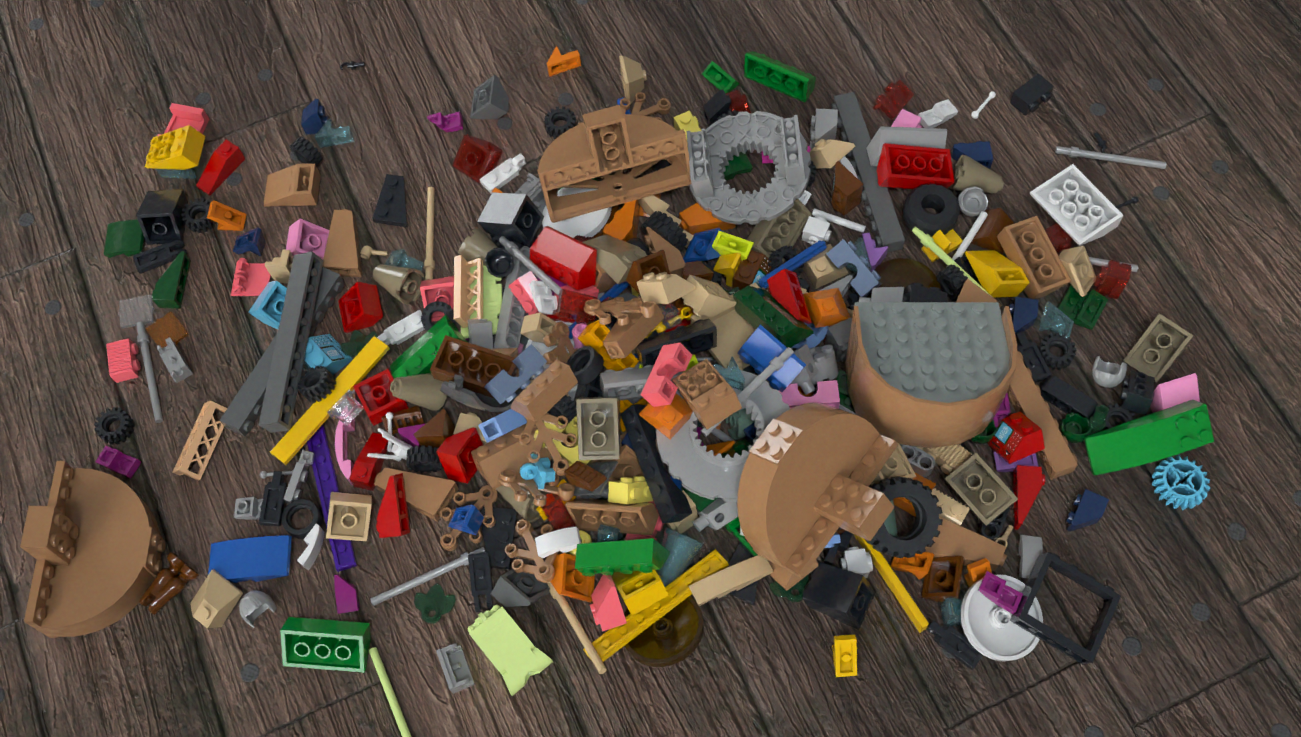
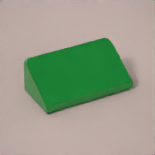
[701,61,740,95]

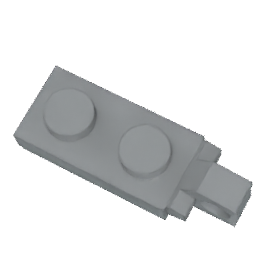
[283,450,315,504]

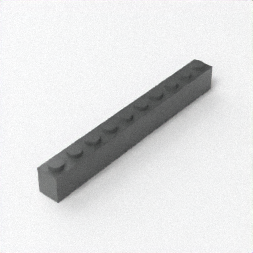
[831,92,905,252]
[259,252,323,433]
[220,267,344,437]

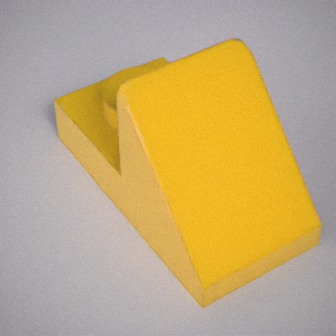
[922,229,963,263]
[713,253,741,287]
[832,634,857,677]

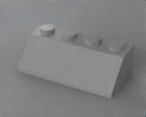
[866,126,947,166]
[600,365,683,400]

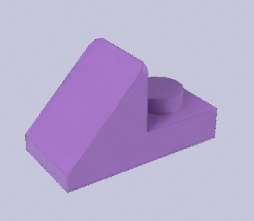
[861,233,888,271]

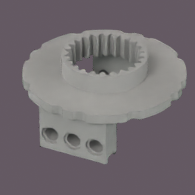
[686,111,811,225]
[656,368,790,501]

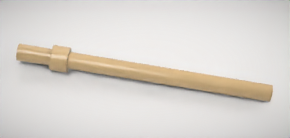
[424,187,435,280]
[547,582,607,674]

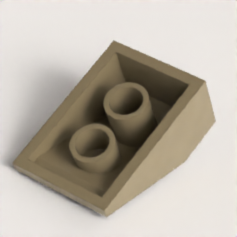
[582,235,647,284]
[1123,313,1194,383]
[576,396,621,460]
[945,453,1018,526]

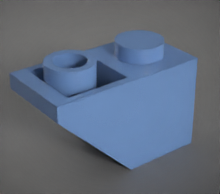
[478,409,527,443]

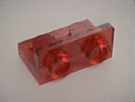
[872,80,914,120]
[552,289,598,324]

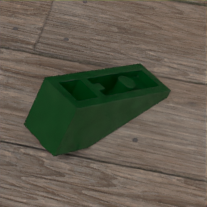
[152,252,191,309]

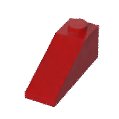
[196,139,245,196]
[767,268,812,324]
[349,432,388,491]
[1013,465,1045,530]
[376,473,410,538]

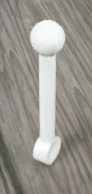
[971,91,996,119]
[386,412,393,452]

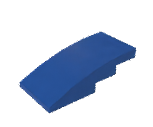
[208,535,292,583]

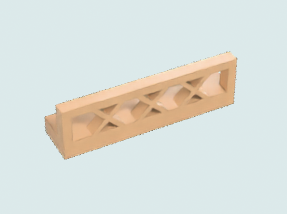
[454,255,483,328]
[173,401,227,481]

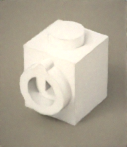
[802,216,832,245]
[840,547,873,578]

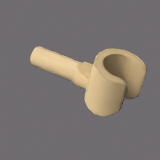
[360,246,387,259]
[995,525,1013,547]

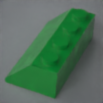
[744,51,816,103]
[390,315,467,379]
[575,538,670,577]
[280,617,371,673]

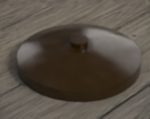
[867,258,941,300]
[624,596,704,667]

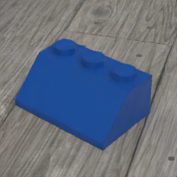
[738,324,806,392]

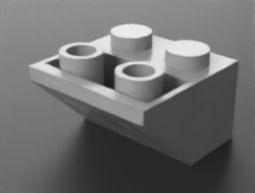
[810,109,838,150]

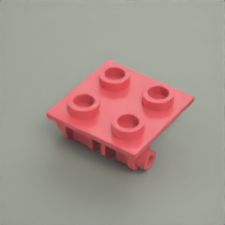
[231,258,271,296]

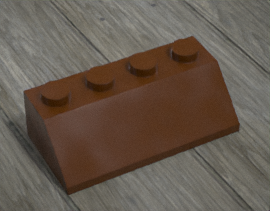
[430,335,517,402]

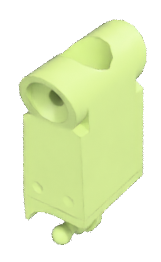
[468,605,553,696]

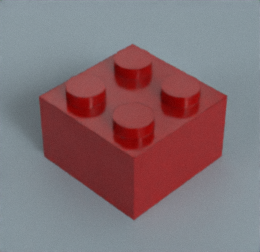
[353,369,408,426]

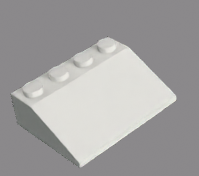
[1030,164,1123,246]

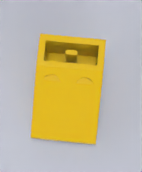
[145,125,205,170]
[965,250,1030,298]
[611,570,669,616]

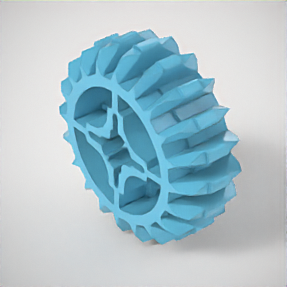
[1152,455,1210,510]

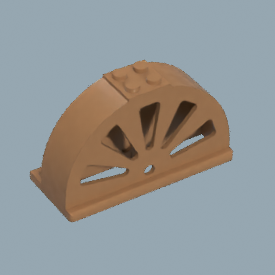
[537,105,692,223]
[737,403,898,578]
[20,461,165,638]

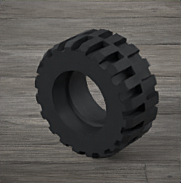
[865,477,943,558]

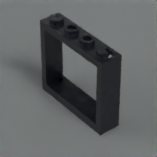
[1010,552,1121,665]

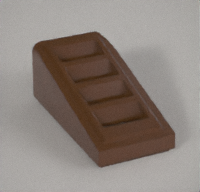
[382,405,425,434]
[564,461,607,492]

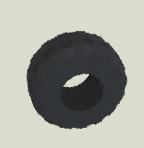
[903,184,960,237]

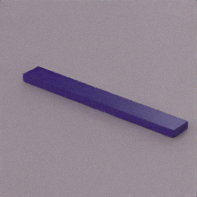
[307,424,358,572]

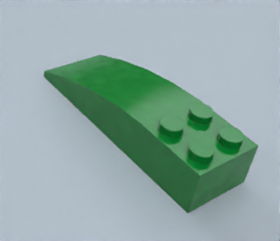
[1084,399,1214,475]

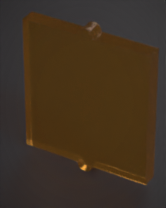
[145,312,189,348]

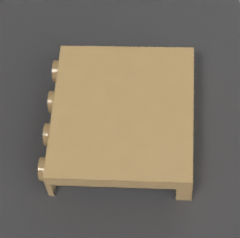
[691,282,760,372]

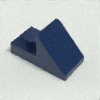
[233,227,266,256]

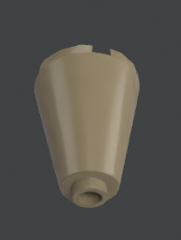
[950,155,1004,194]
[458,227,498,266]
[373,264,424,305]
[390,373,447,411]
[496,485,549,522]

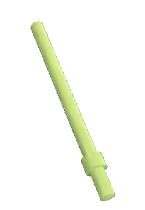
[912,227,991,296]
[369,647,412,737]

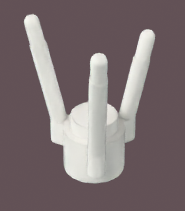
[367,428,412,462]

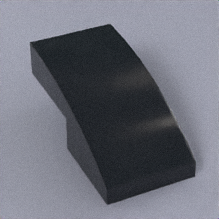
[824,531,853,566]

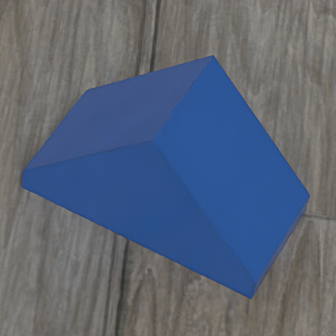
[448,505,484,535]

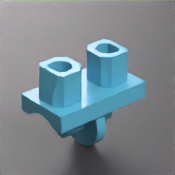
[520,454,555,489]

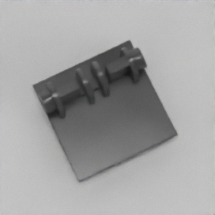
[574,461,618,499]

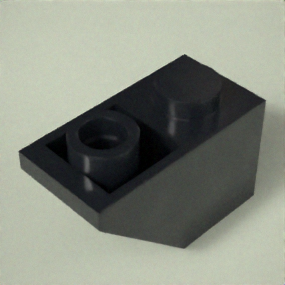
[703,89,731,127]

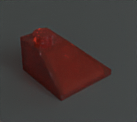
[452,135,503,183]

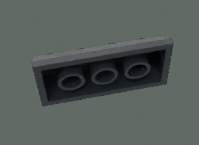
[635,318,717,368]

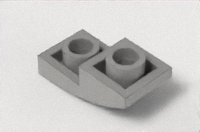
[234,497,263,520]
[1018,535,1043,578]

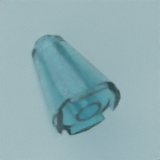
[656,528,703,587]

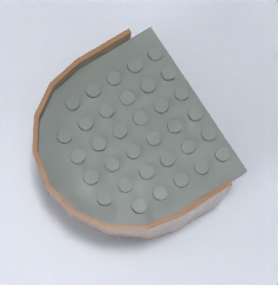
[845,302,1017,448]

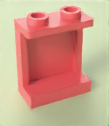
[157,103,209,136]

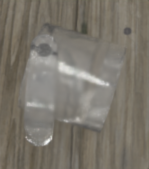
[327,390,364,426]

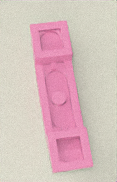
[335,406,355,485]

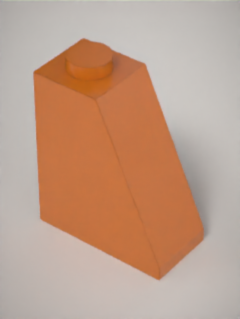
[679,203,736,235]

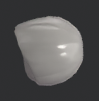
[958,186,988,217]
[1092,356,1127,388]
[239,590,277,628]

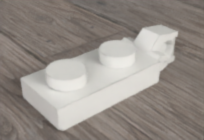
[479,153,526,194]
[377,310,425,345]

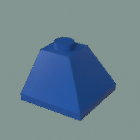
[683,228,723,263]

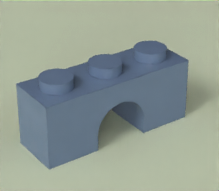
[826,239,882,297]
[484,344,547,404]

